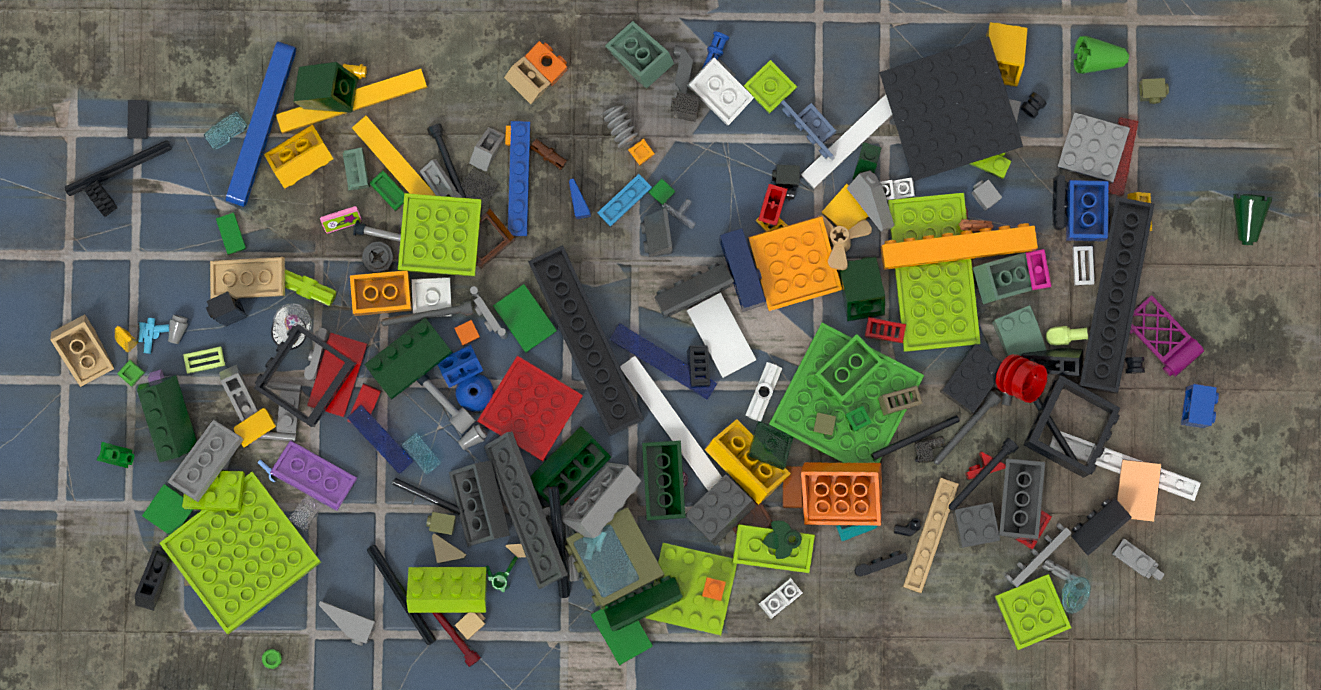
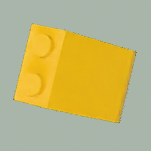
[986,22,1027,87]

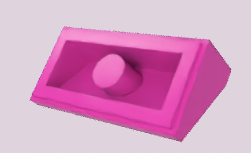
[1025,249,1051,290]

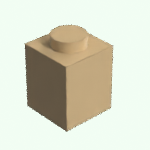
[455,613,486,640]

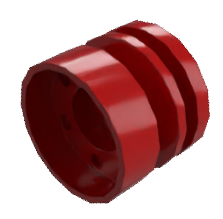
[996,354,1047,403]

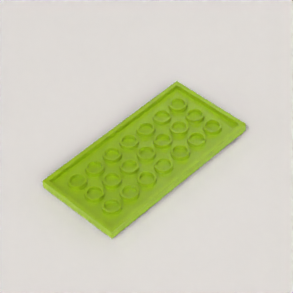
[887,193,981,352]

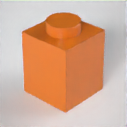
[702,577,726,601]

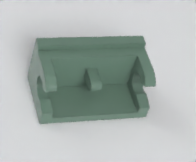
[343,147,370,191]

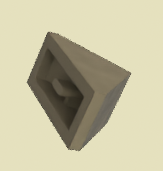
[432,533,467,563]

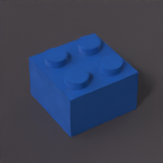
[1181,384,1219,428]

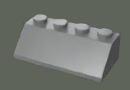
[562,463,641,539]

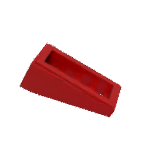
[865,317,906,343]

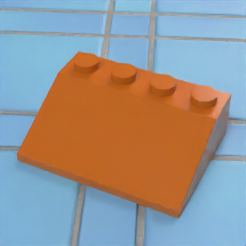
[801,462,882,526]

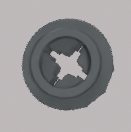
[362,242,393,272]

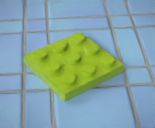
[995,574,1071,650]

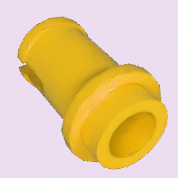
[343,64,367,79]

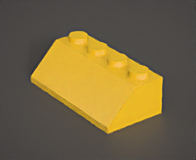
[705,419,791,505]

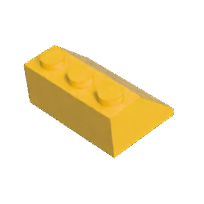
[264,125,333,189]

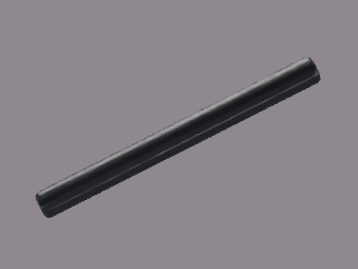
[65,140,172,196]
[548,486,570,598]
[367,545,436,645]

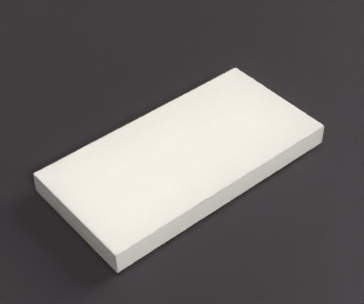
[687,293,756,378]

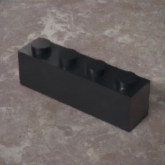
[206,291,247,327]

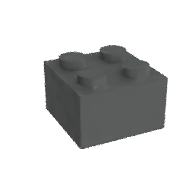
[952,502,1000,548]

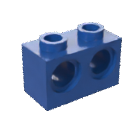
[438,345,484,388]

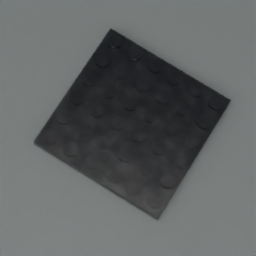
[879,36,1024,181]

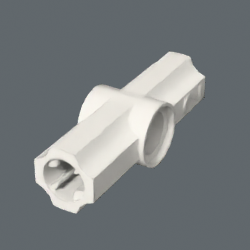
[745,362,782,422]

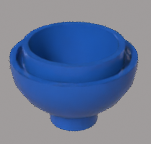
[455,374,494,412]

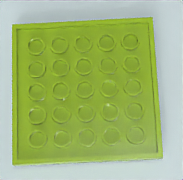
[159,472,321,635]

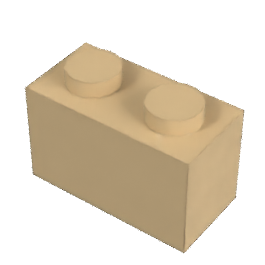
[504,57,551,104]

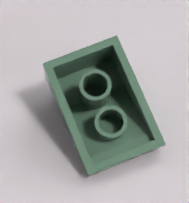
[605,21,674,89]
[973,251,1032,304]
[992,305,1046,357]

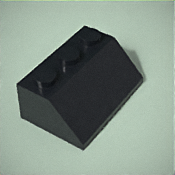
[1071,497,1132,556]

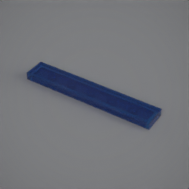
[610,323,718,400]

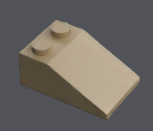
[50,314,114,387]

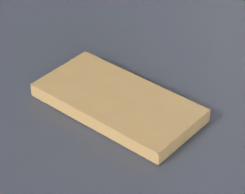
[210,257,285,299]

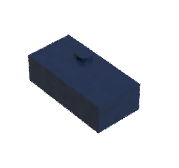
[719,228,766,312]

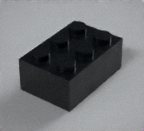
[940,344,1002,414]

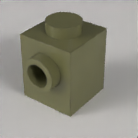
[1139,78,1169,104]

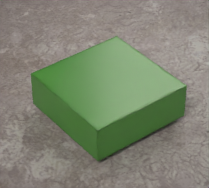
[117,360,145,387]

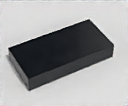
[127,100,148,139]

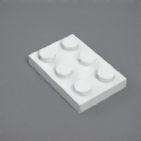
[687,58,754,125]

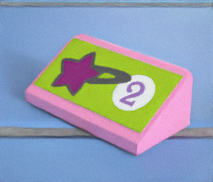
[320,206,362,233]

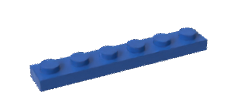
[508,121,530,236]

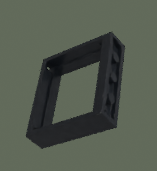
[254,324,357,427]
[1023,375,1120,478]

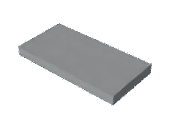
[168,420,244,502]

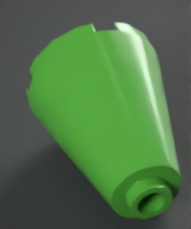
[1073,36,1129,74]

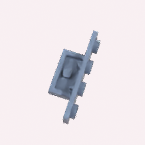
[781,100,837,160]

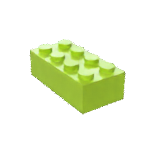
[407,567,487,613]

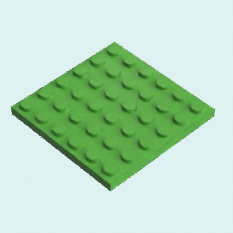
[769,323,924,463]

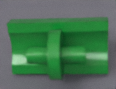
[97,442,135,468]

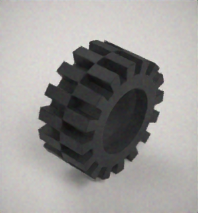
[84,180,118,217]

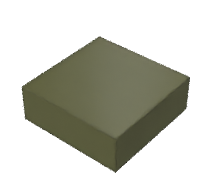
[813,413,836,436]

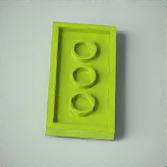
[732,524,815,573]

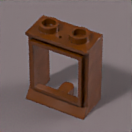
[476,209,515,269]

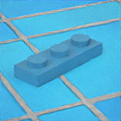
[597,174,652,227]

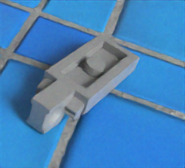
[1112,538,1165,581]

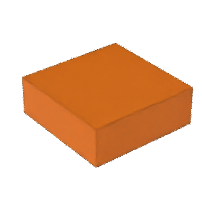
[454,320,480,346]

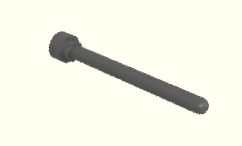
[381,299,473,326]
[933,390,1002,465]

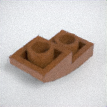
[783,466,803,508]

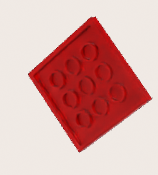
[477,356,583,461]

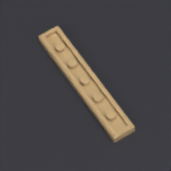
[903,478,959,593]

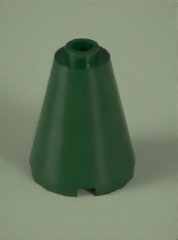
[1233,194,1272,246]

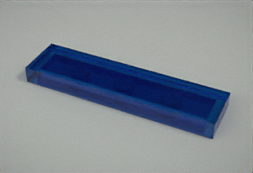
[347,404,414,474]

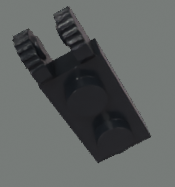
[1052,175,1068,230]
[854,550,908,577]

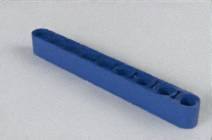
[226,42,297,207]

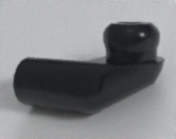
[894,518,921,537]

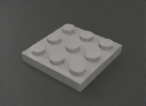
[1058,112,1130,183]

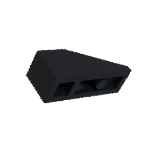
[1021,348,1083,376]
[135,546,171,611]

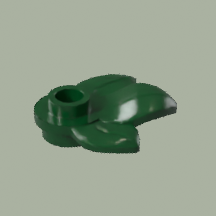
[763,520,802,559]

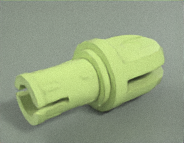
[1046,326,1088,346]

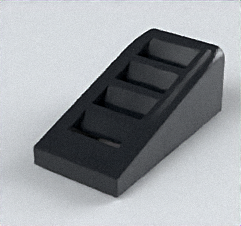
[687,345,710,387]

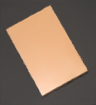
[1117,459,1161,521]

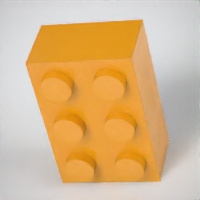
[350,271,413,316]

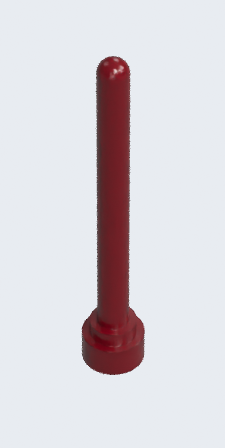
[432,613,481,667]

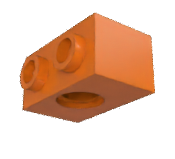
[525,41,568,86]

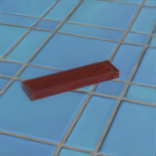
[1108,117,1138,196]

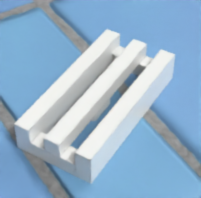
[1072,246,1094,286]

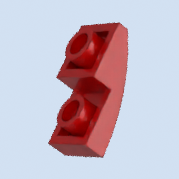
[347,383,381,429]

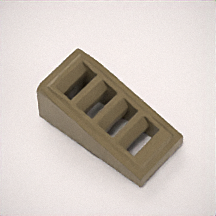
[878,386,923,416]

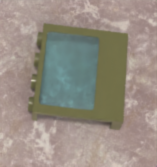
[565,507,664,610]

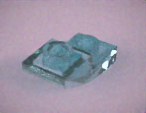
[204,111,247,150]
[401,432,441,475]

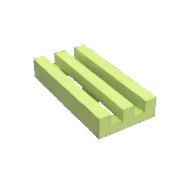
[183,347,226,374]

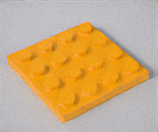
[748,216,842,311]

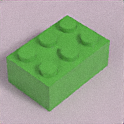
[814,334,884,404]

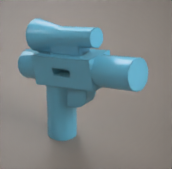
[138,318,169,354]

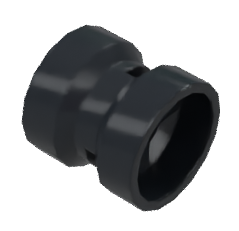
[1020,92,1047,119]

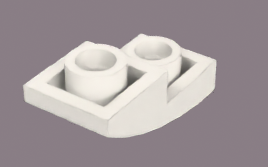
[880,178,915,201]
[759,578,802,619]

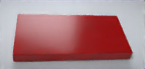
[307,333,368,417]

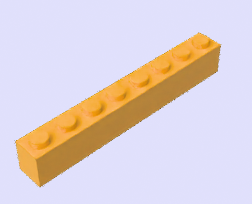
[880,223,1038,270]

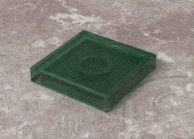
[748,421,793,470]

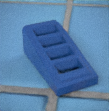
[569,179,591,219]

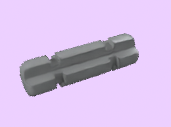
[1042,559,1079,585]

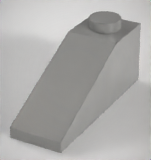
[847,170,894,232]
[219,364,258,422]
[319,601,376,646]

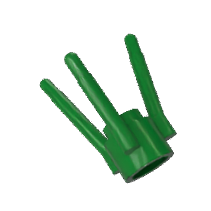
[486,556,518,592]

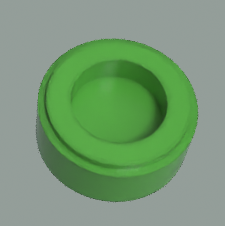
[262,649,282,669]

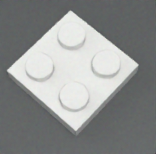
[412,278,452,317]

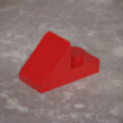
[965,452,1006,480]

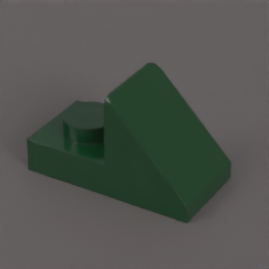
[852,142,882,180]

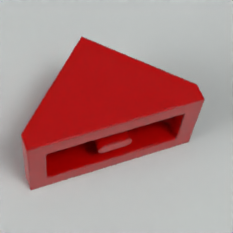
[758,184,787,226]

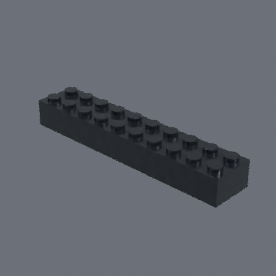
[1080,197,1155,394]
[528,245,644,437]

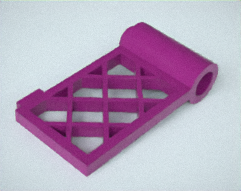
[1130,295,1204,377]

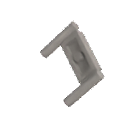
[470,286,508,339]
[259,381,301,442]

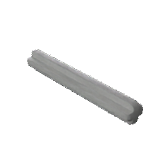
[561,505,580,582]

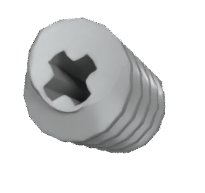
[601,105,638,148]

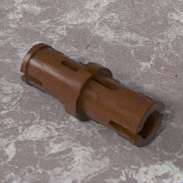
[530,138,568,170]

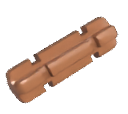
[959,219,994,232]

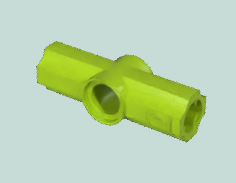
[285,269,337,307]

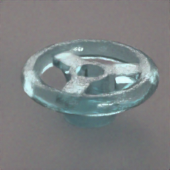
[1062,577,1091,613]

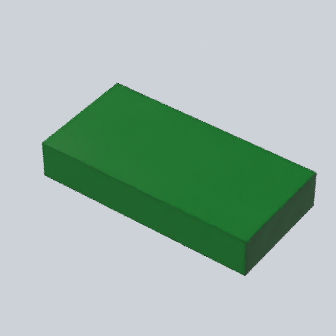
[369,171,405,212]
[216,213,246,255]

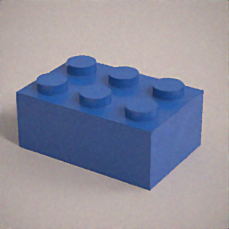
[1066,180,1109,241]

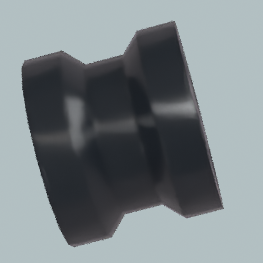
[1125,357,1145,374]

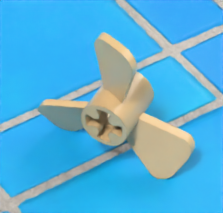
[818,215,872,270]

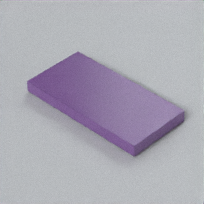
[270,440,357,511]

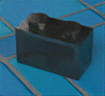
[670,92,700,122]

